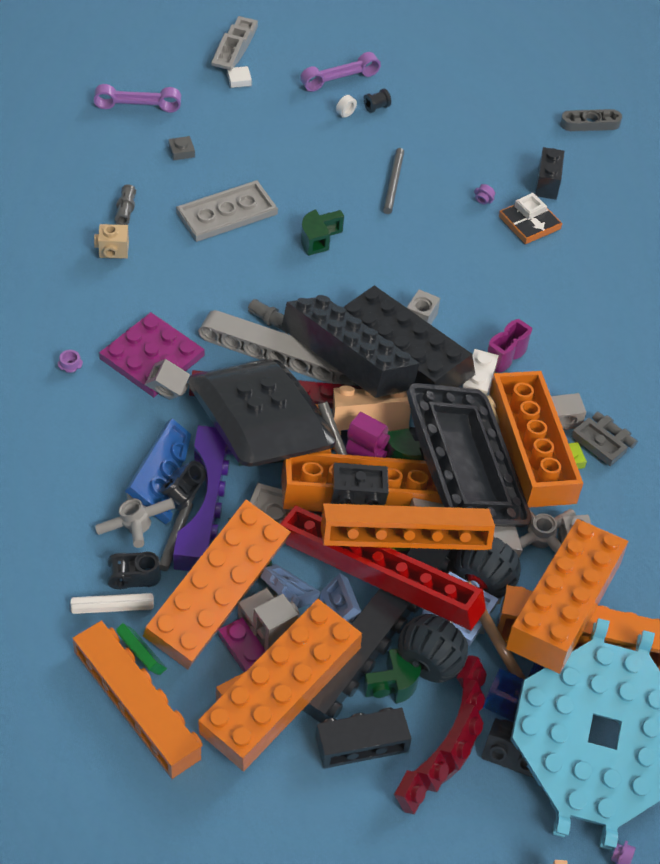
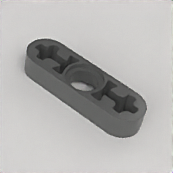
[560,109,622,131]

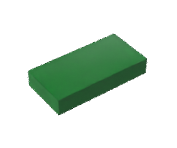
[116,623,167,675]

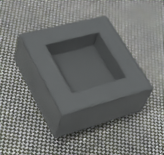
[168,136,195,160]

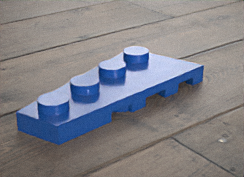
[125,418,191,524]

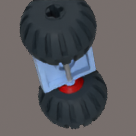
[398,537,521,683]

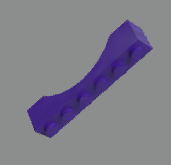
[173,425,232,571]

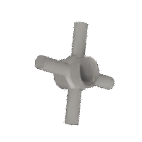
[95,494,175,548]
[519,508,576,553]

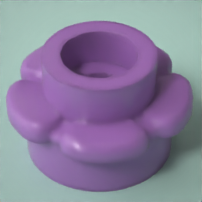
[474,184,495,205]
[58,350,83,373]
[611,841,636,864]

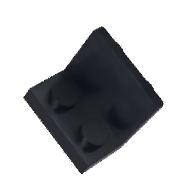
[329,463,389,505]

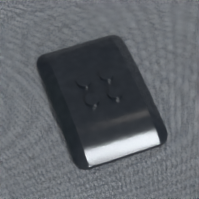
[188,359,336,467]
[407,383,532,527]

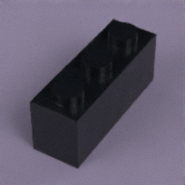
[315,707,412,769]

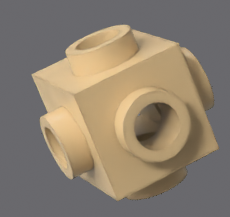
[94,224,129,258]

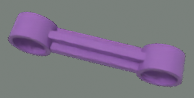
[300,52,381,92]
[94,84,181,112]

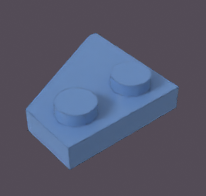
[261,564,321,609]
[320,573,361,623]

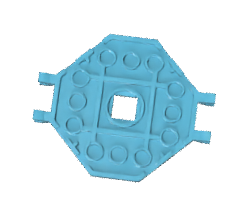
[510,618,660,850]

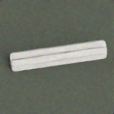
[71,593,154,614]

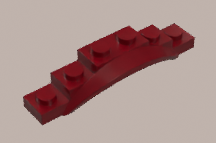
[394,655,487,815]

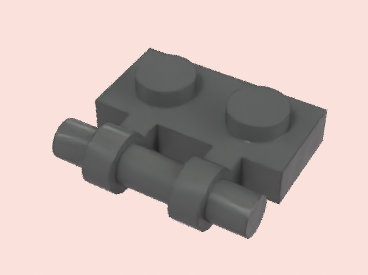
[571,411,638,466]

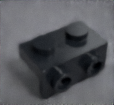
[482,718,534,778]

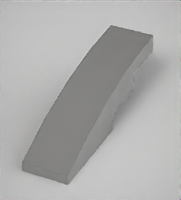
[211,16,258,70]

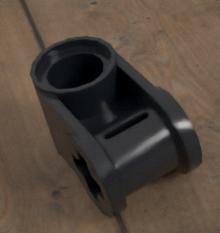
[160,461,206,511]
[108,551,161,590]

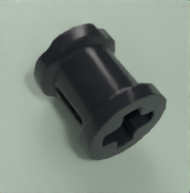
[364,88,392,113]

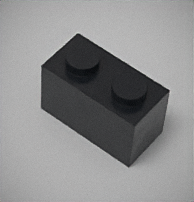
[535,147,565,200]

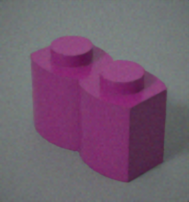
[487,319,532,373]
[346,411,390,458]

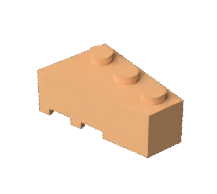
[332,386,410,435]

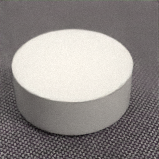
[336,95,357,118]

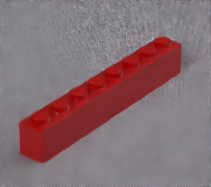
[280,505,486,631]

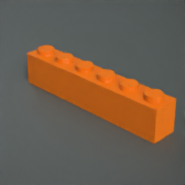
[321,503,495,550]
[72,620,203,779]

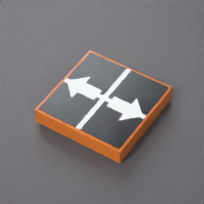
[499,205,562,244]

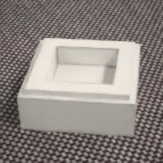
[227,66,252,88]
[514,193,547,220]

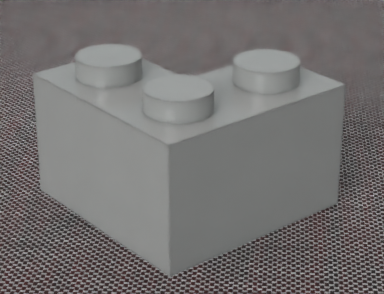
[238,588,299,651]

